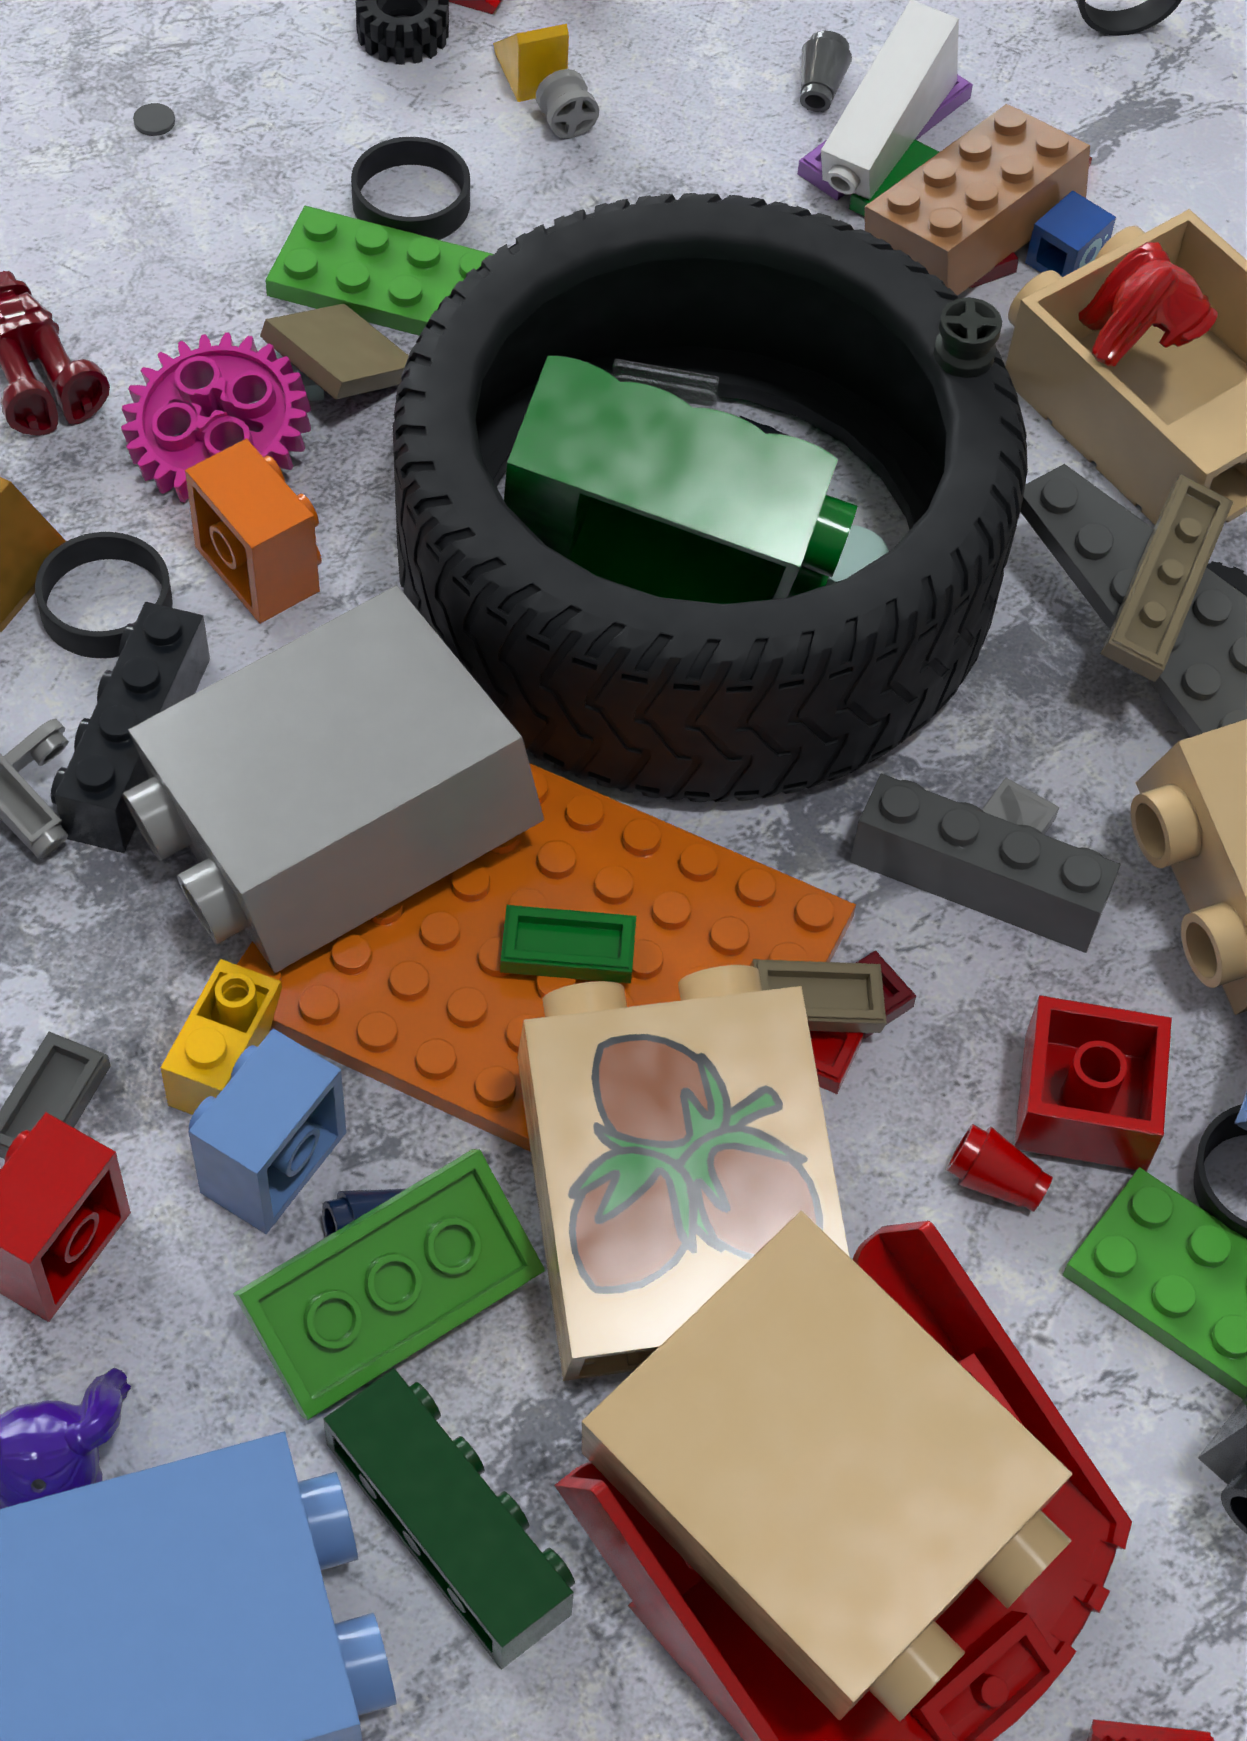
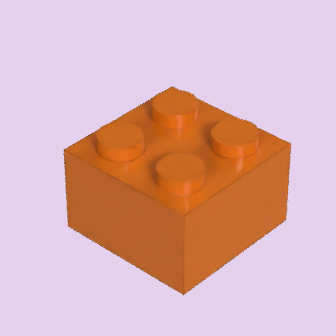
[185,438,322,624]

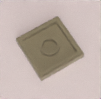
[260,304,409,400]

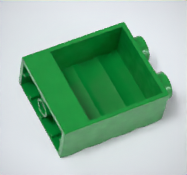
[504,356,858,604]

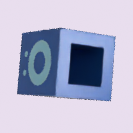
[1025,190,1116,277]

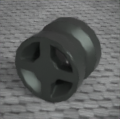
[933,297,1003,378]

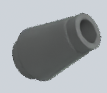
[800,30,852,112]

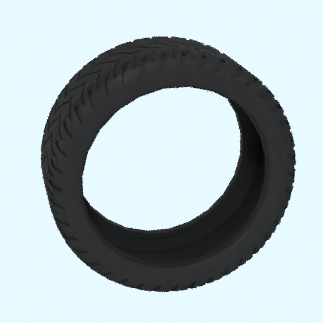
[392,193,1028,802]

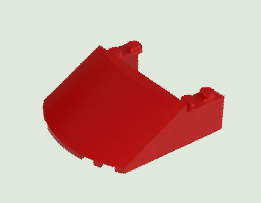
[554,1221,1132,1741]

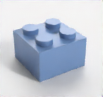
[188,1028,347,1234]

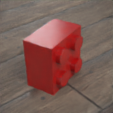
[1014,995,1172,1172]
[0,1112,131,1322]

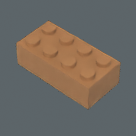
[865,104,1090,296]

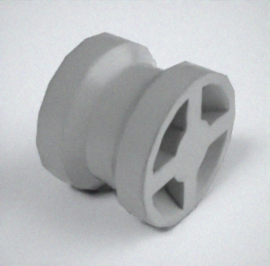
[536,69,599,139]

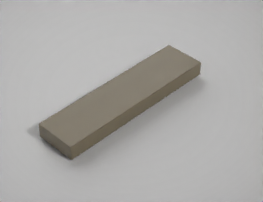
[1100,474,1233,682]

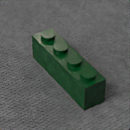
[323,1368,575,1670]

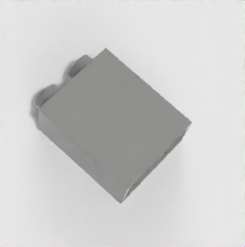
[122,585,544,973]

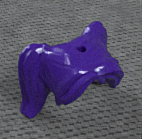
[0,1368,131,1509]

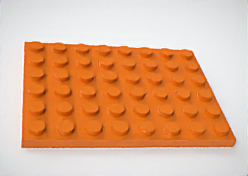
[237,763,856,1152]

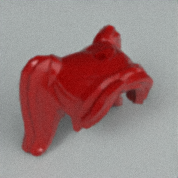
[1078,242,1218,367]

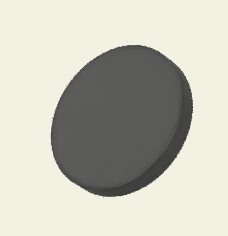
[133,103,175,136]

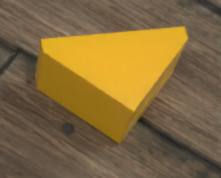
[493,23,569,102]

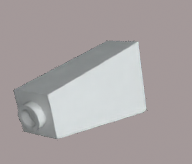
[821,0,959,200]

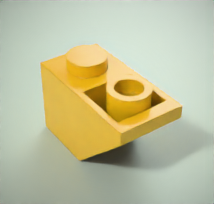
[160,959,282,1115]

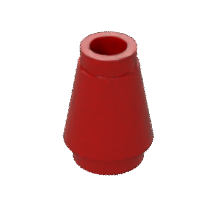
[946,1124,1053,1212]

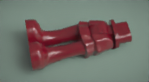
[0,271,110,436]

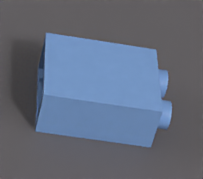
[0,1431,397,1741]

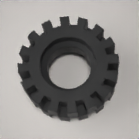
[355,0,449,65]

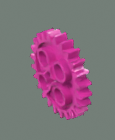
[121,332,311,503]

